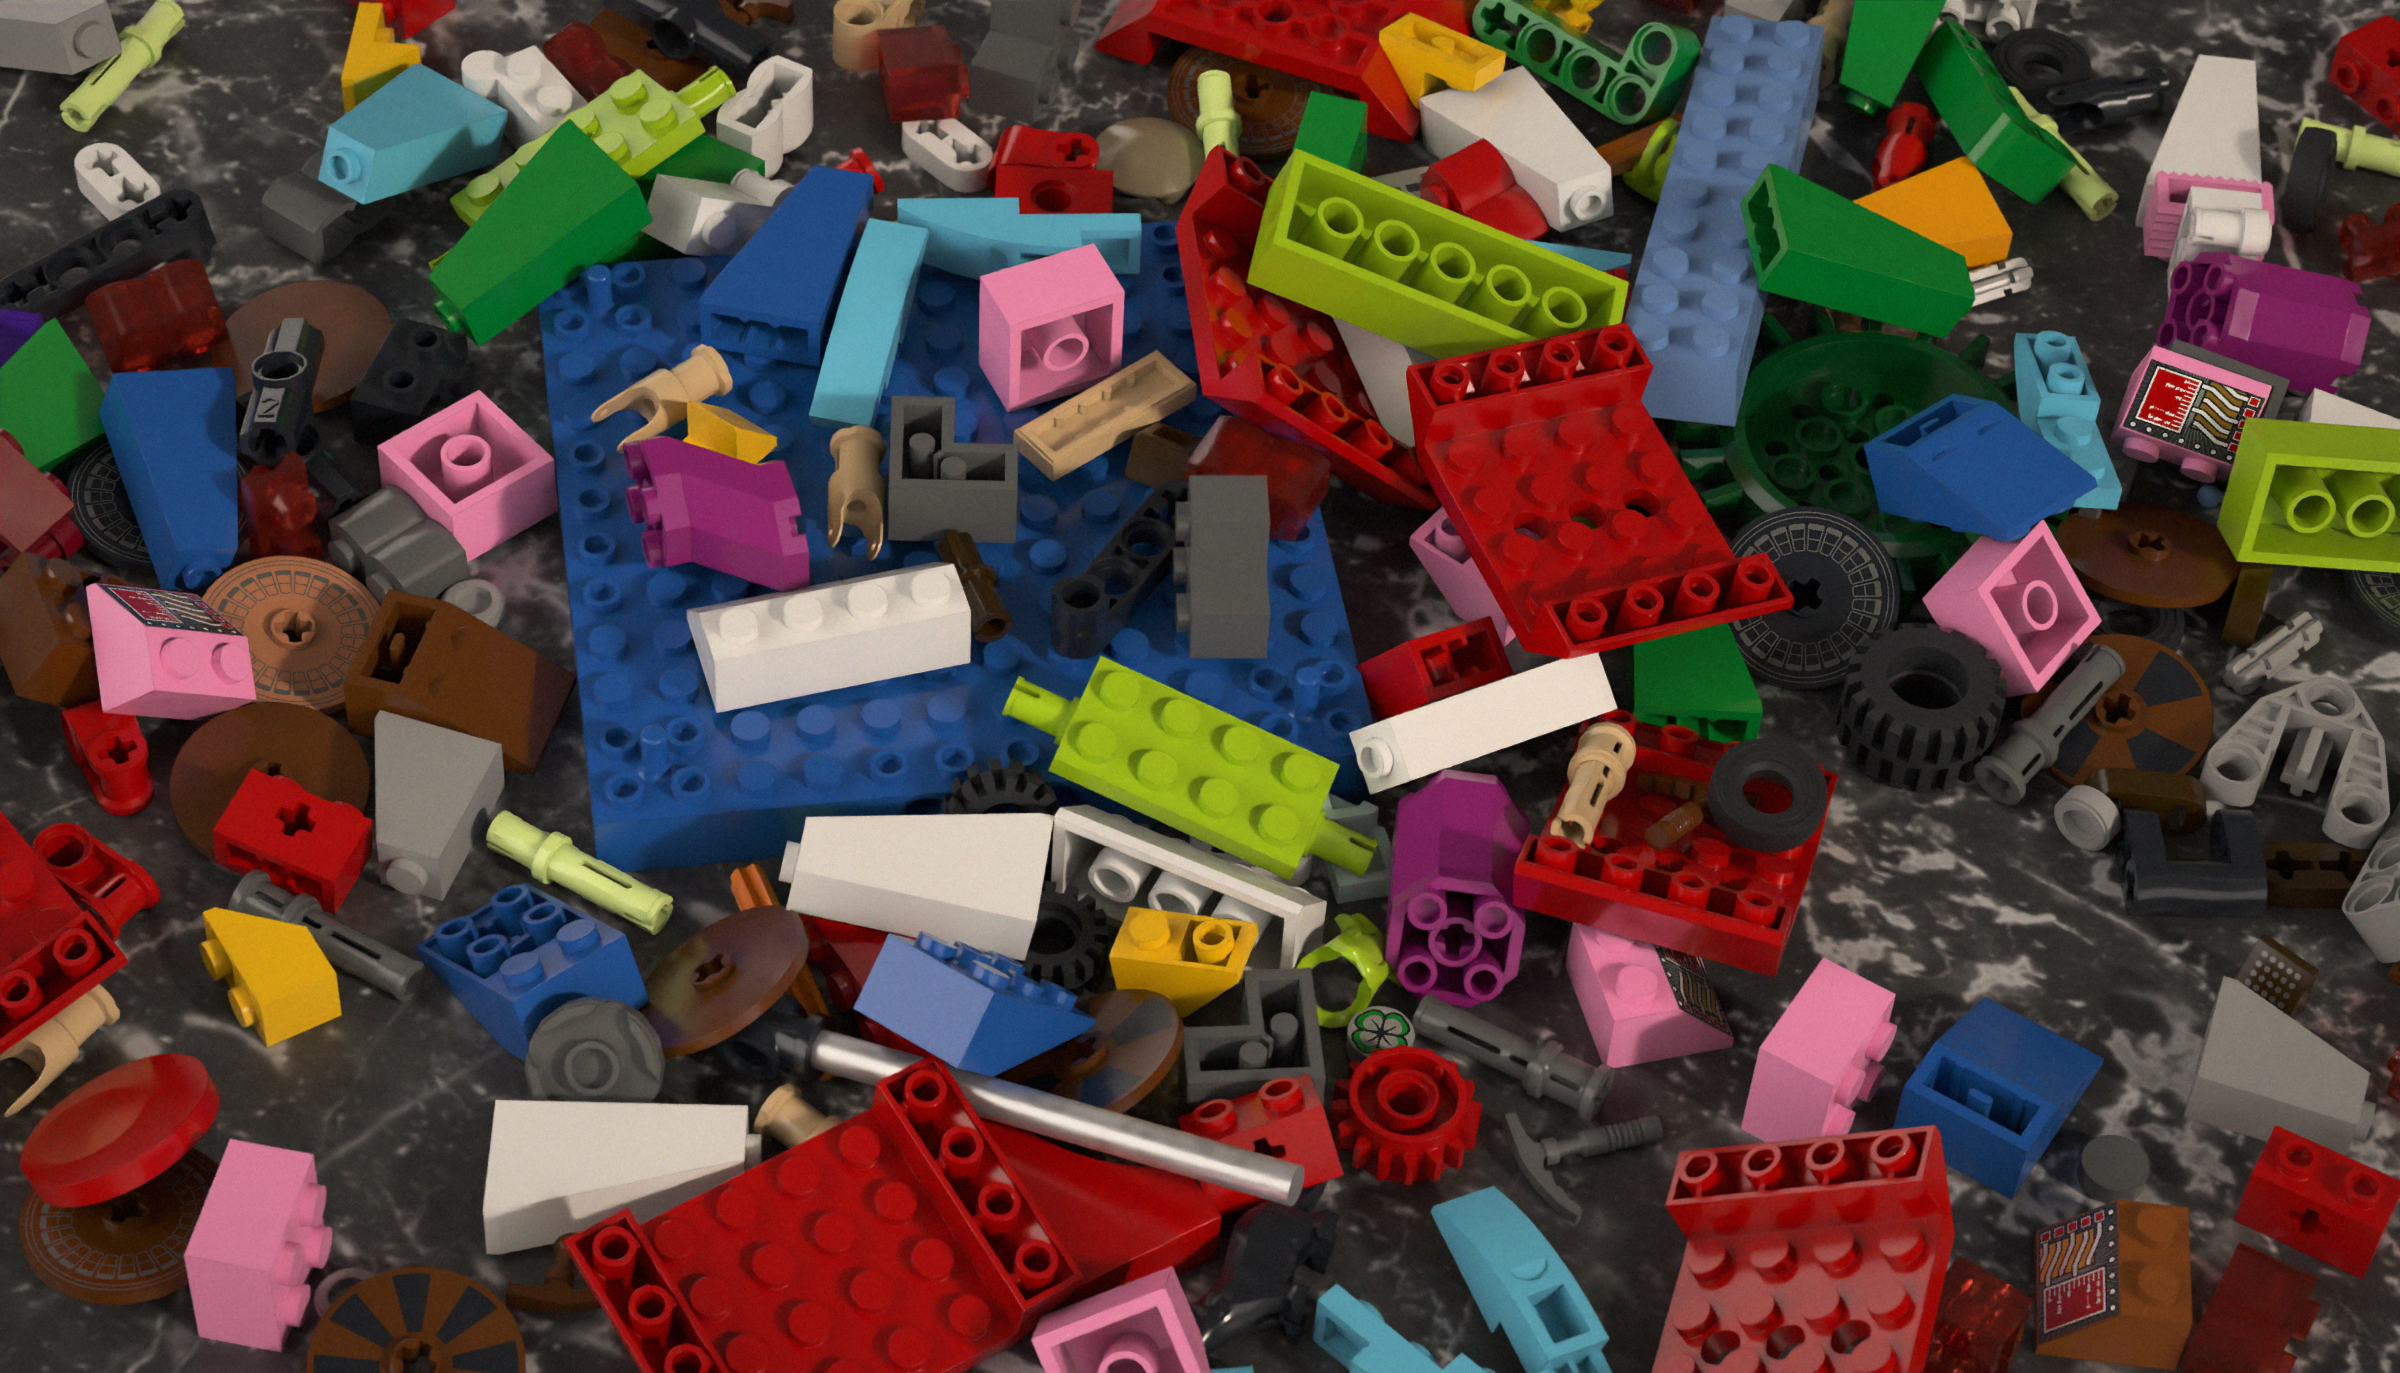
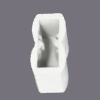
[716,55,813,180]

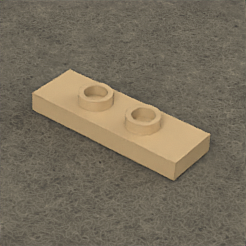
[1013,350,1197,482]

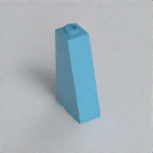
[318,63,509,205]

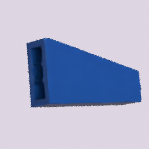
[699,165,874,367]
[98,367,238,590]

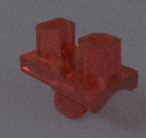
[2337,201,2400,283]
[237,451,323,560]

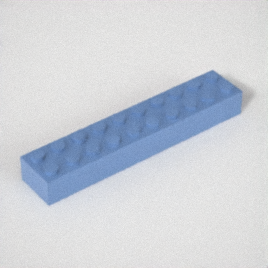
[1624,15,1824,427]

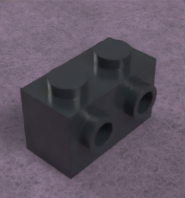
[350,317,475,447]

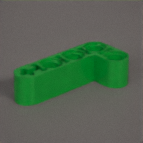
[1472,0,1701,127]
[1912,17,2078,206]

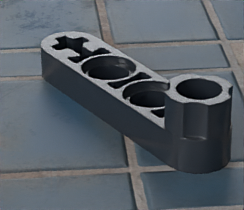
[0,189,217,324]
[1050,480,1189,659]

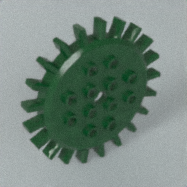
[1673,304,2070,615]

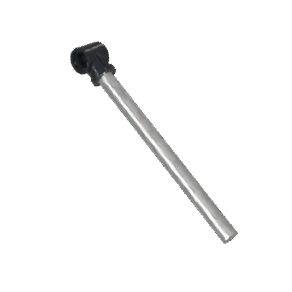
[717,992,1305,1206]

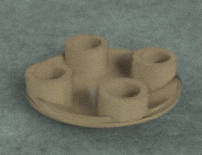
[1094,117,1205,205]

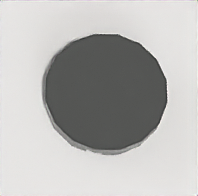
[524,995,665,1103]

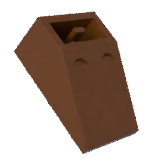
[0,551,167,709]
[343,589,577,775]

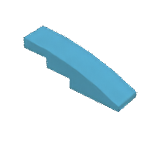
[809,218,929,430]

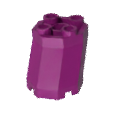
[2156,252,2371,398]
[623,436,809,591]
[1384,769,1530,1008]

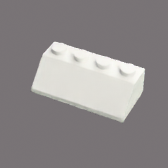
[686,562,971,713]
[1051,805,1327,979]

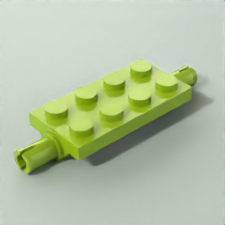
[429,65,736,271]
[1001,656,1379,881]

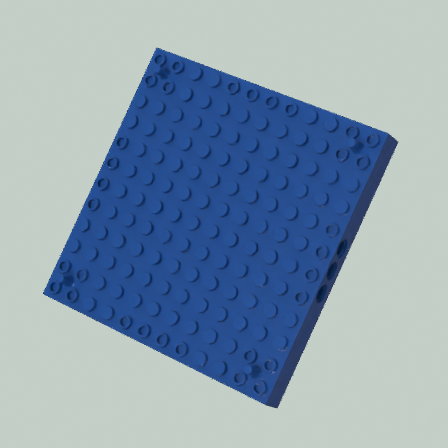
[537,220,1375,872]

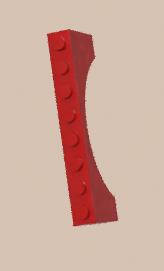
[798,913,1221,1309]

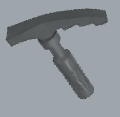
[1501,1112,1663,1224]

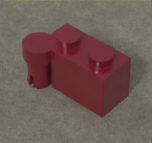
[0,428,84,575]

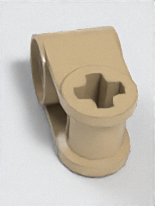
[832,0,926,71]

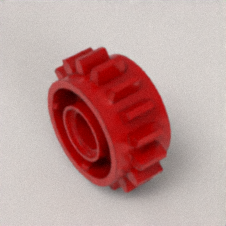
[1329,1045,1481,1185]

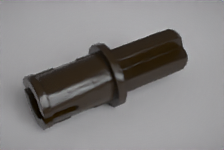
[936,529,1013,643]

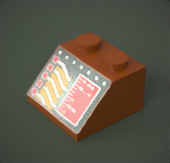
[2034,1199,2192,1371]

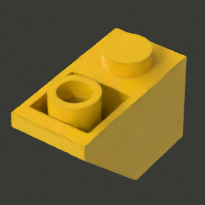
[1109,906,1259,1018]
[199,907,342,1048]

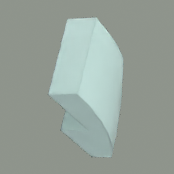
[1322,793,1392,904]

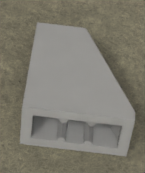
[0,0,122,75]
[374,710,505,901]
[2183,976,2376,1156]

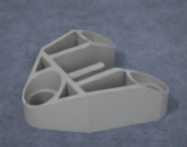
[2199,676,2390,850]

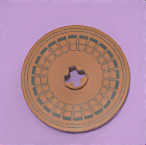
[202,556,380,715]

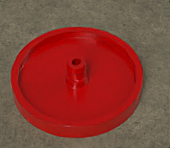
[20,1054,220,1207]

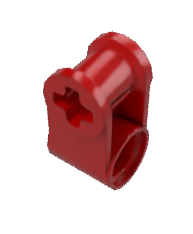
[986,125,1100,194]
[60,698,155,816]
[32,823,161,942]

